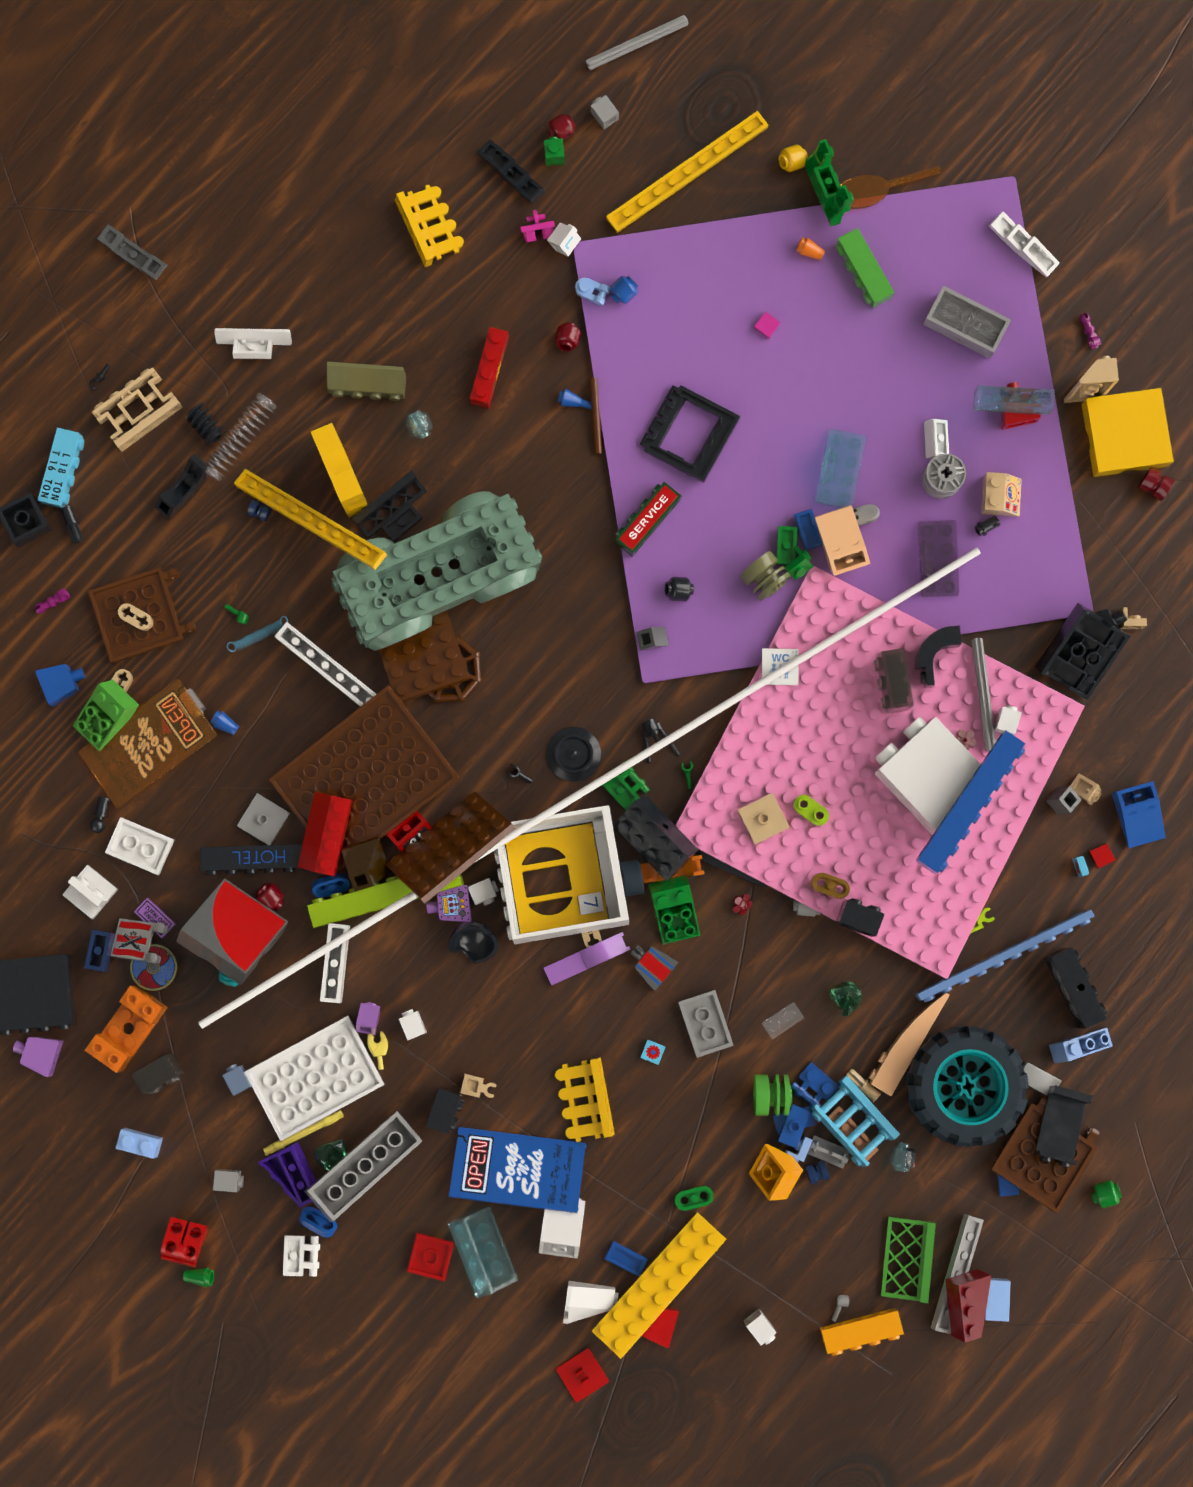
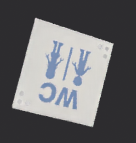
[762,648,799,685]

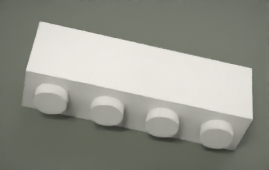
[320,923,350,1003]

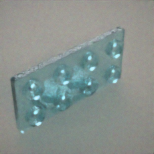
[815,429,866,508]

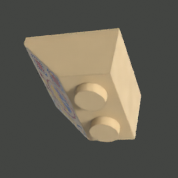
[981,472,1021,517]

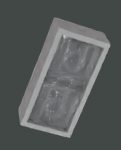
[923,286,1011,359]

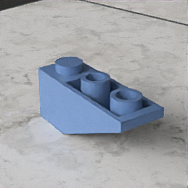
[1049,1027,1113,1064]

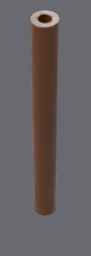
[590,378,602,454]

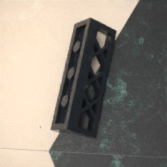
[352,470,427,539]

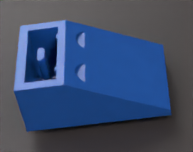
[1111,781,1166,849]

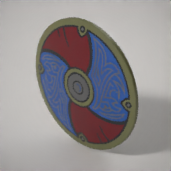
[130,944,177,991]

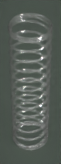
[206,393,277,481]

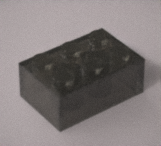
[873,648,914,714]

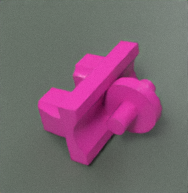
[520,210,555,242]

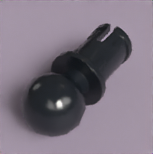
[90,796,111,833]

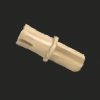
[846,1069,881,1102]

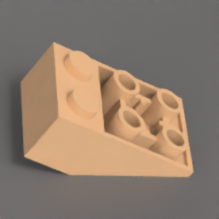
[815,505,870,576]

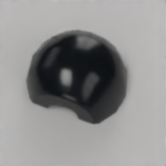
[448,921,498,964]

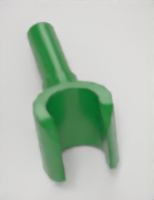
[224,604,249,625]
[681,761,693,789]

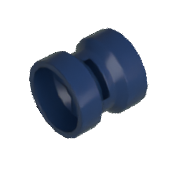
[247,498,272,522]
[805,1160,830,1185]

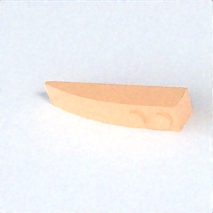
[868,993,949,1096]

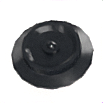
[546,727,601,782]

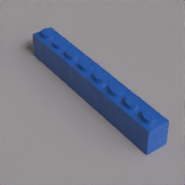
[915,730,1026,874]

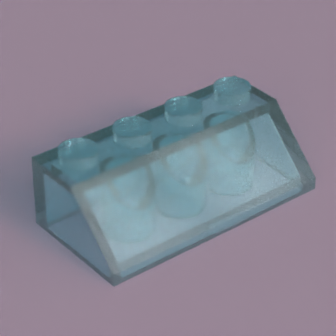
[448,1206,518,1298]

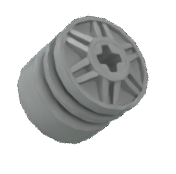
[922,453,966,499]

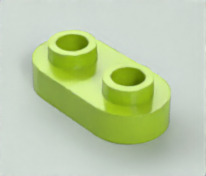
[793,795,829,826]

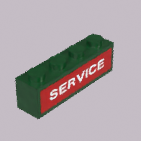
[615,482,682,557]

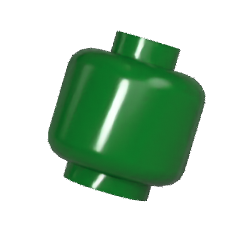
[1091,1180,1122,1208]

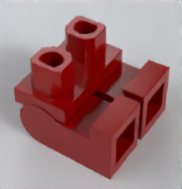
[161,1217,208,1267]

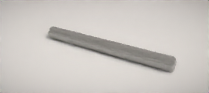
[586,15,688,70]
[972,638,996,752]

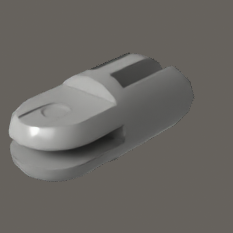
[853,504,880,526]

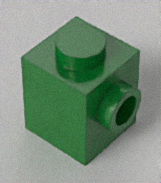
[544,137,565,166]

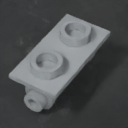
[807,1135,849,1168]

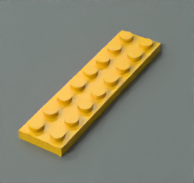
[592,1212,726,1359]

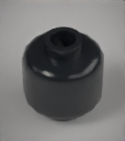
[665,577,694,602]

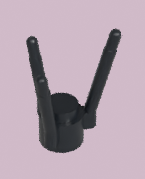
[640,718,680,763]

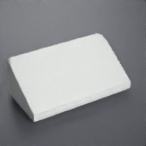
[924,419,949,459]
[1022,1062,1062,1095]

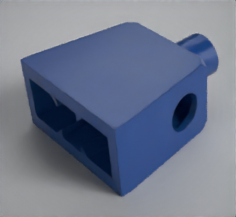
[35,664,86,707]

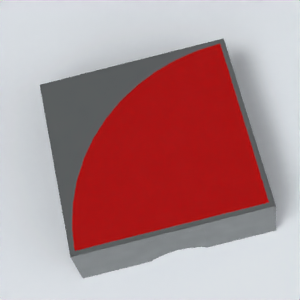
[176,878,289,985]

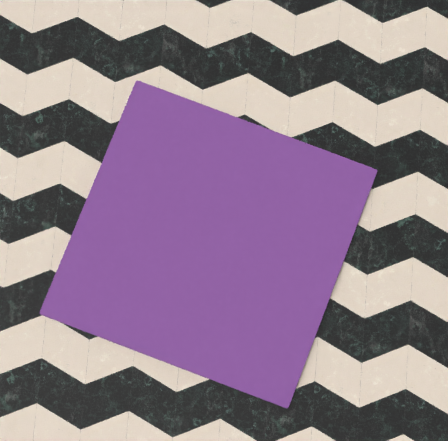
[573,176,1093,683]

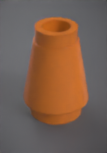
[796,237,825,261]

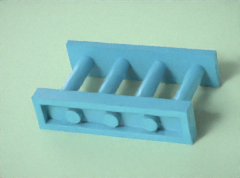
[809,1076,900,1167]

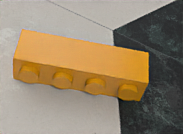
[820,1308,904,1356]

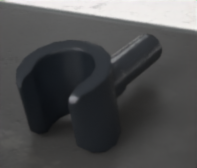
[506,764,533,784]

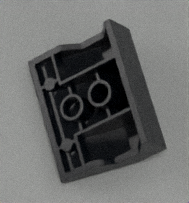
[1035,603,1131,700]

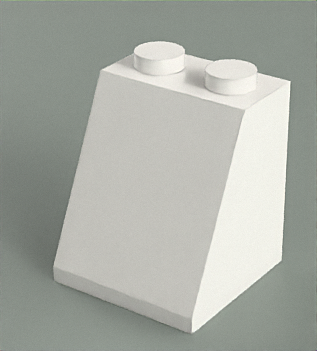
[539,1198,585,1259]

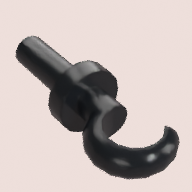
[90,364,111,390]

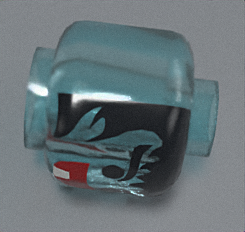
[889,1143,916,1172]

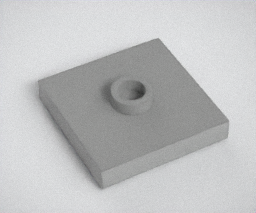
[237,793,290,845]

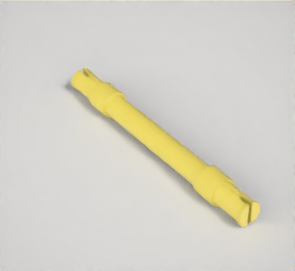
[263,1110,344,1156]

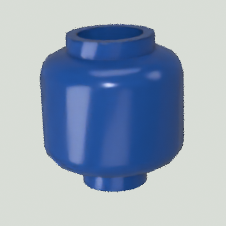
[610,276,638,304]

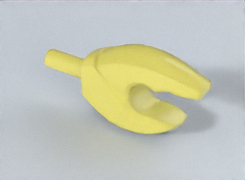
[367,1031,388,1070]

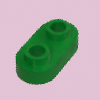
[675,1185,713,1211]

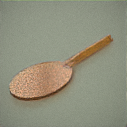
[840,166,942,209]

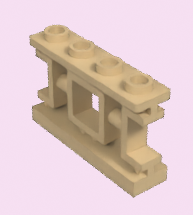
[92,368,183,452]

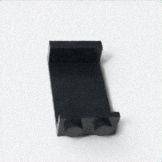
[1034,1085,1093,1168]

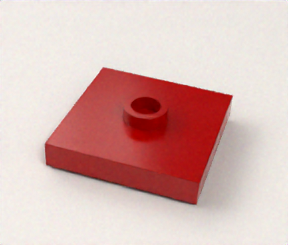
[407,1232,455,1281]

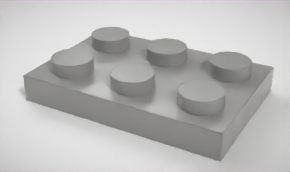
[678,990,734,1058]

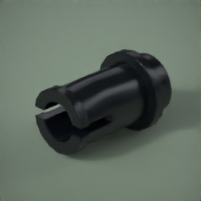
[974,515,1000,536]

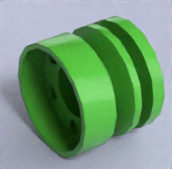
[753,1074,792,1116]

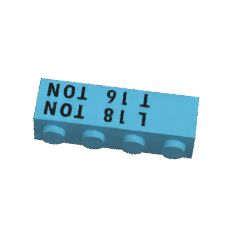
[38,428,84,509]

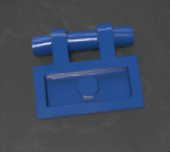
[791,1062,840,1107]

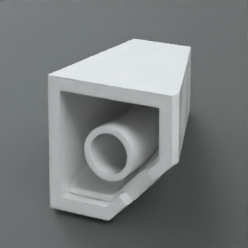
[563,1281,619,1324]

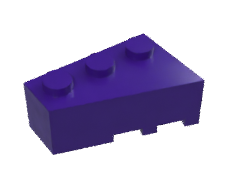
[258,1142,317,1207]

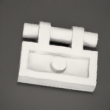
[283,1235,320,1276]

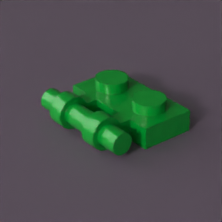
[602,761,650,811]

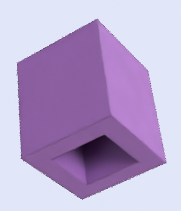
[356,1002,380,1035]

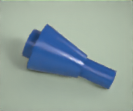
[557,388,592,410]

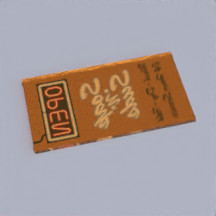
[78,679,218,808]

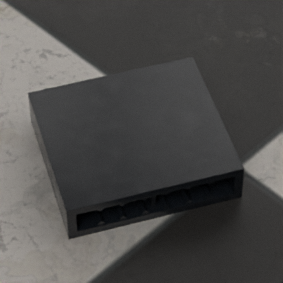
[0,954,76,1035]

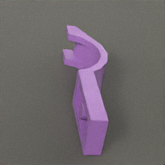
[544,932,631,986]

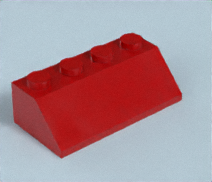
[298,792,353,876]

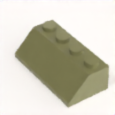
[327,362,406,401]

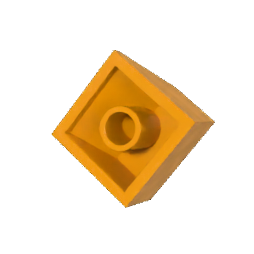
[749,1144,803,1201]

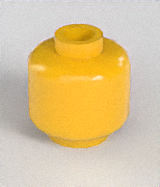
[778,145,808,172]

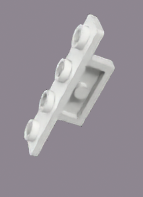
[214,328,292,359]

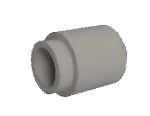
[793,900,821,917]

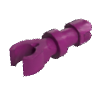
[1079,313,1101,349]
[34,588,70,614]

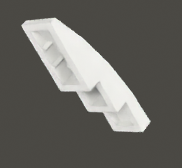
[988,211,1059,277]

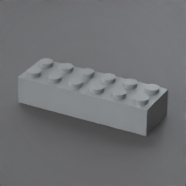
[305,1111,422,1222]

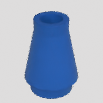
[210,710,239,736]

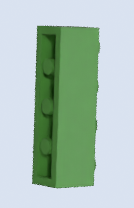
[836,228,895,309]

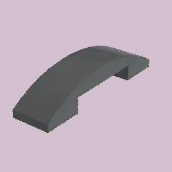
[97,224,168,280]

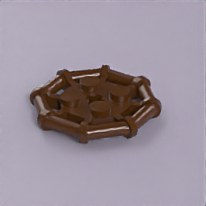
[428,635,482,704]

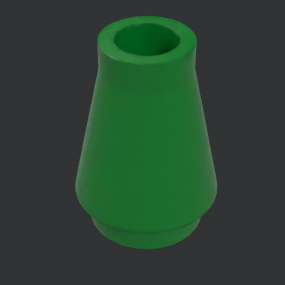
[183,1268,214,1287]

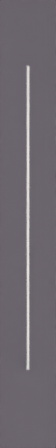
[198,547,981,1029]

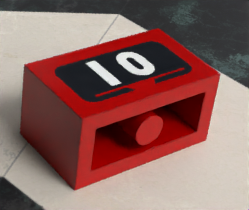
[386,811,432,852]

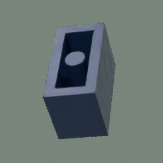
[84,930,115,972]

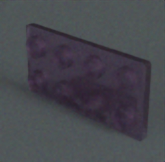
[918,520,959,597]

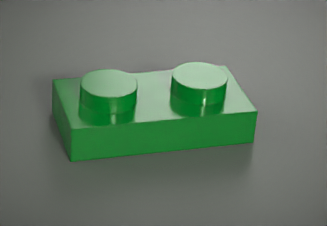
[776,526,797,565]

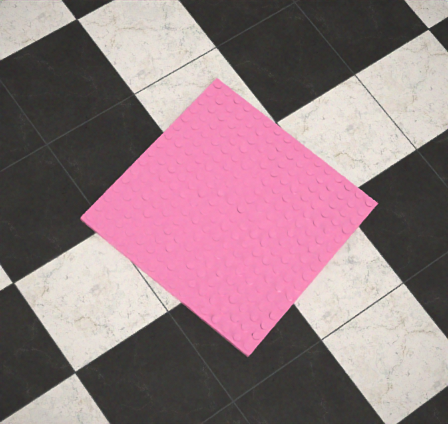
[676,566,1085,979]

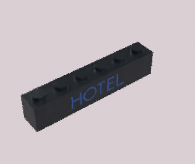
[201,844,313,875]

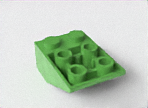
[73,680,139,751]

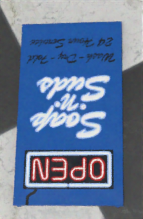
[448,1127,586,1213]

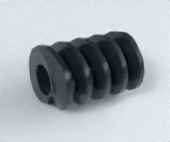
[186,402,226,446]

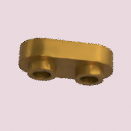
[811,873,850,899]

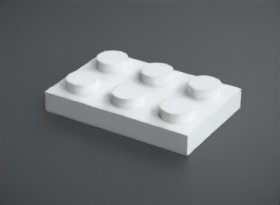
[105,817,175,875]

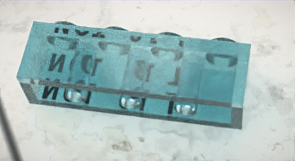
[973,386,1055,415]

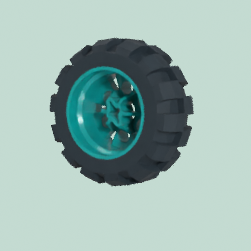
[905,1026,1029,1147]

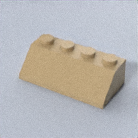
[1064,356,1119,403]

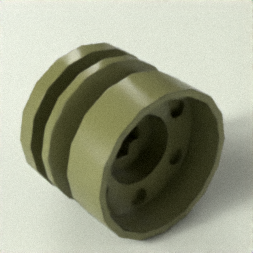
[739,551,791,601]

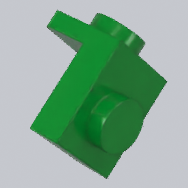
[784,546,814,580]

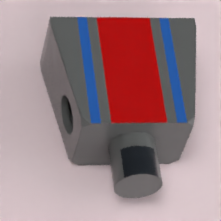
[630,945,679,991]

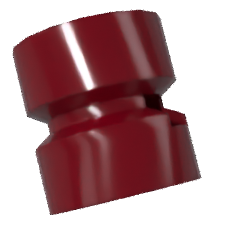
[1138,467,1175,501]

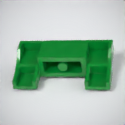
[805,139,854,227]

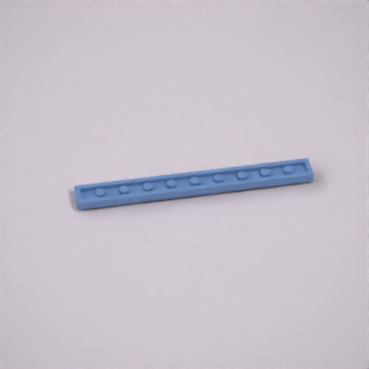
[915,909,1094,1002]

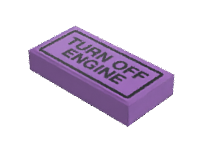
[134,898,176,938]

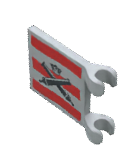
[110,918,168,964]

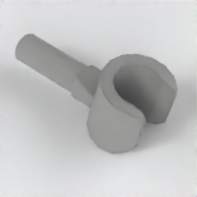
[831,1295,849,1322]

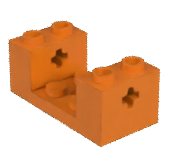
[84,985,168,1073]

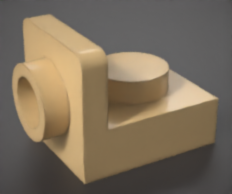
[1119,607,1147,629]
[1071,774,1101,805]

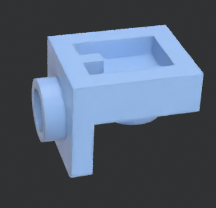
[785,1136,813,1163]

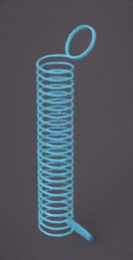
[227,616,288,652]

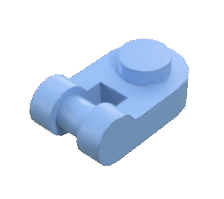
[575,278,611,306]

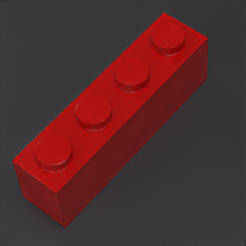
[470,327,509,409]

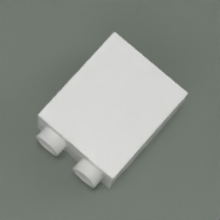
[874,717,994,835]

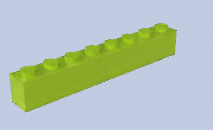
[307,874,464,928]

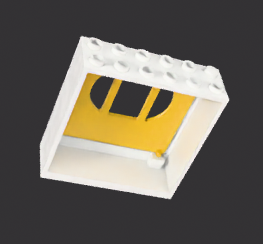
[494,805,629,945]

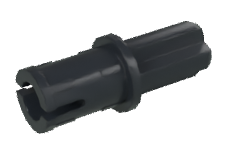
[60,505,83,544]

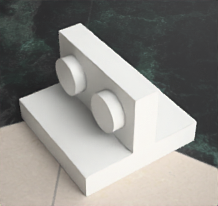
[62,865,118,919]

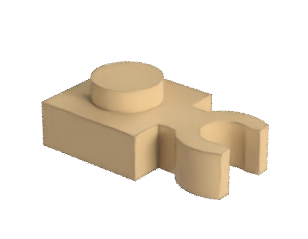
[460,1074,496,1098]

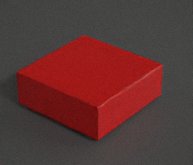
[1089,843,1115,869]

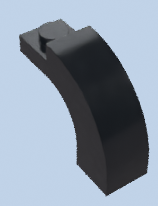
[155,454,208,520]
[915,625,962,688]

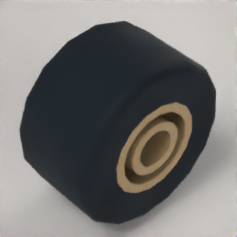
[619,859,644,897]

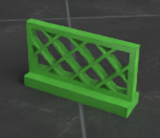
[881,1217,936,1303]

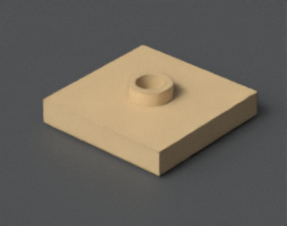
[737,793,790,845]

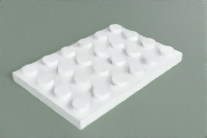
[245,1016,385,1141]

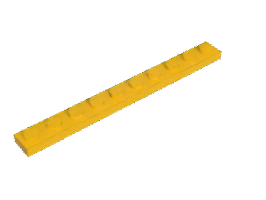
[606,111,769,233]
[234,469,387,570]

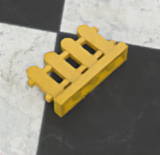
[395,185,464,267]
[555,1057,615,1142]

